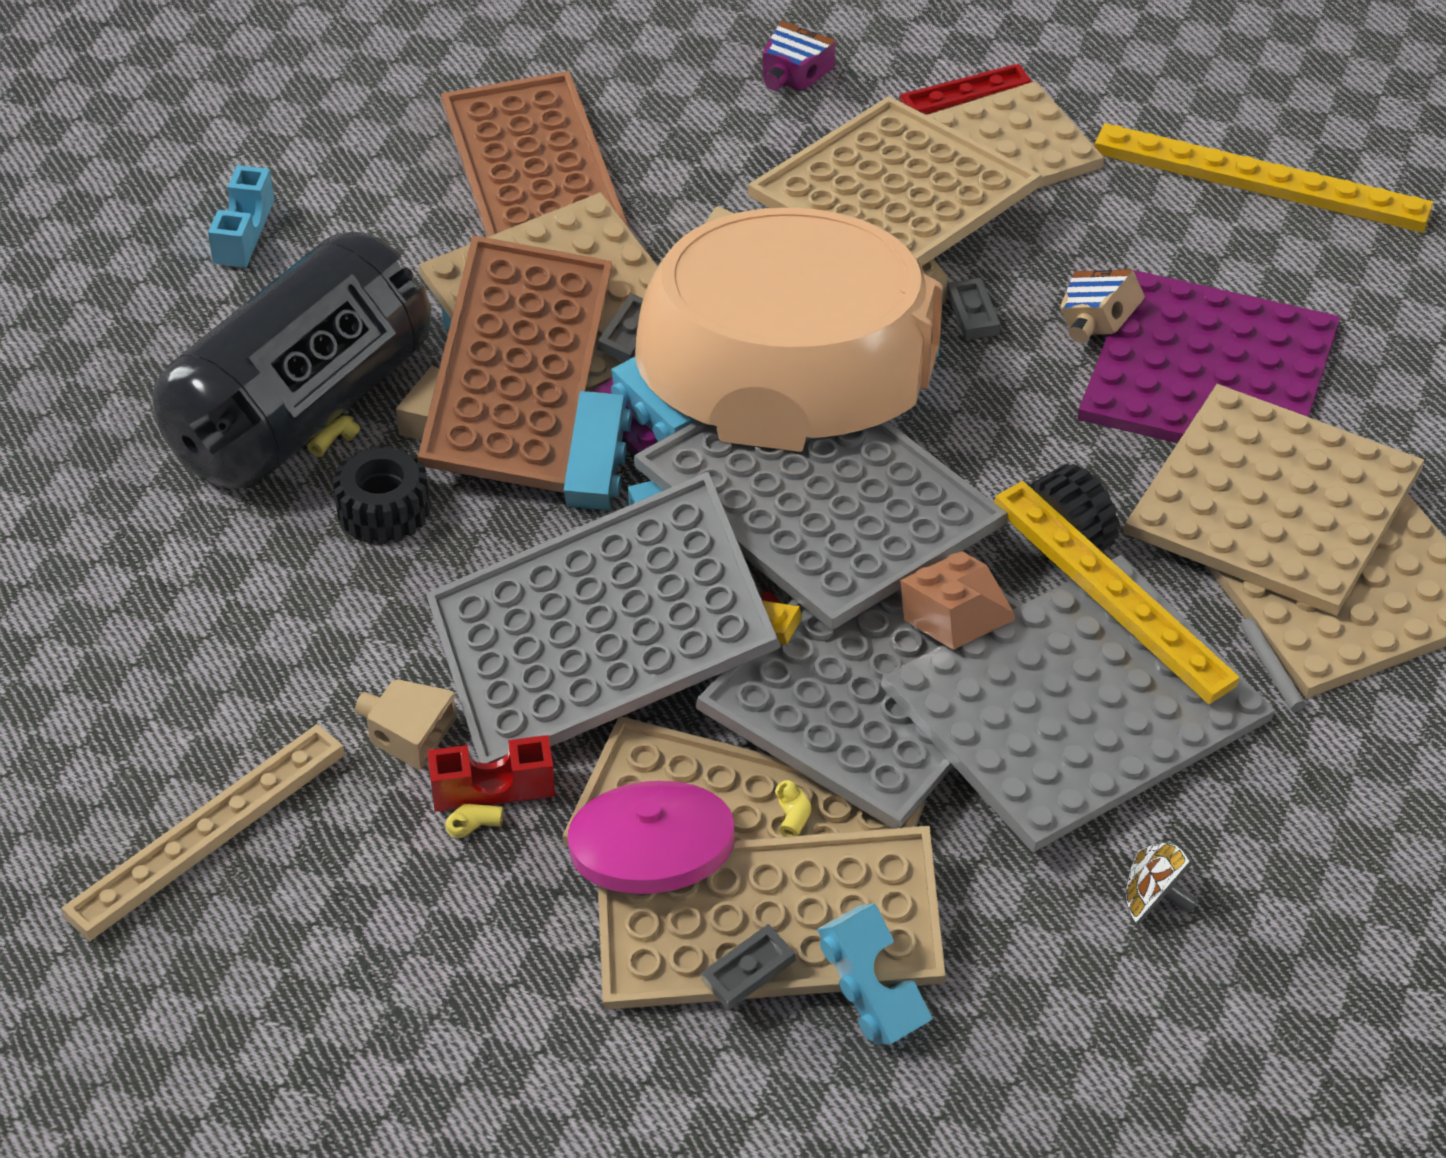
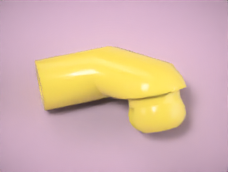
[307,415,360,457]
[775,780,812,837]
[445,804,504,838]

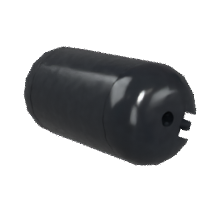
[152,232,432,489]

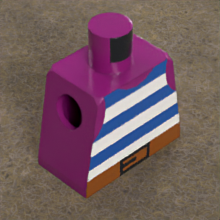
[763,21,836,91]

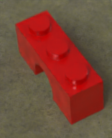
[427,735,555,812]

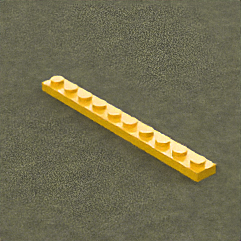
[1094,123,1433,233]

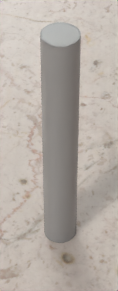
[1240,618,1305,712]

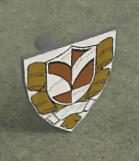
[1126,842,1197,926]

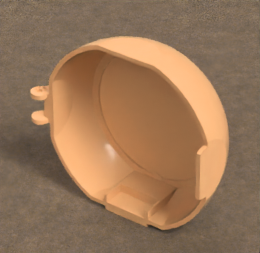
[635,208,943,452]

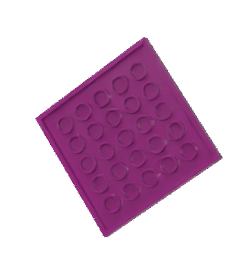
[1077,270,1340,443]

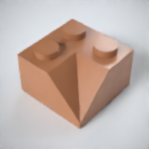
[900,551,1015,650]

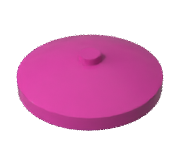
[568,781,735,894]

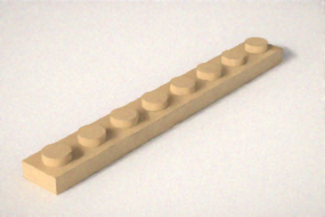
[61,724,345,942]

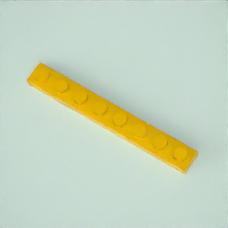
[994,481,1240,705]

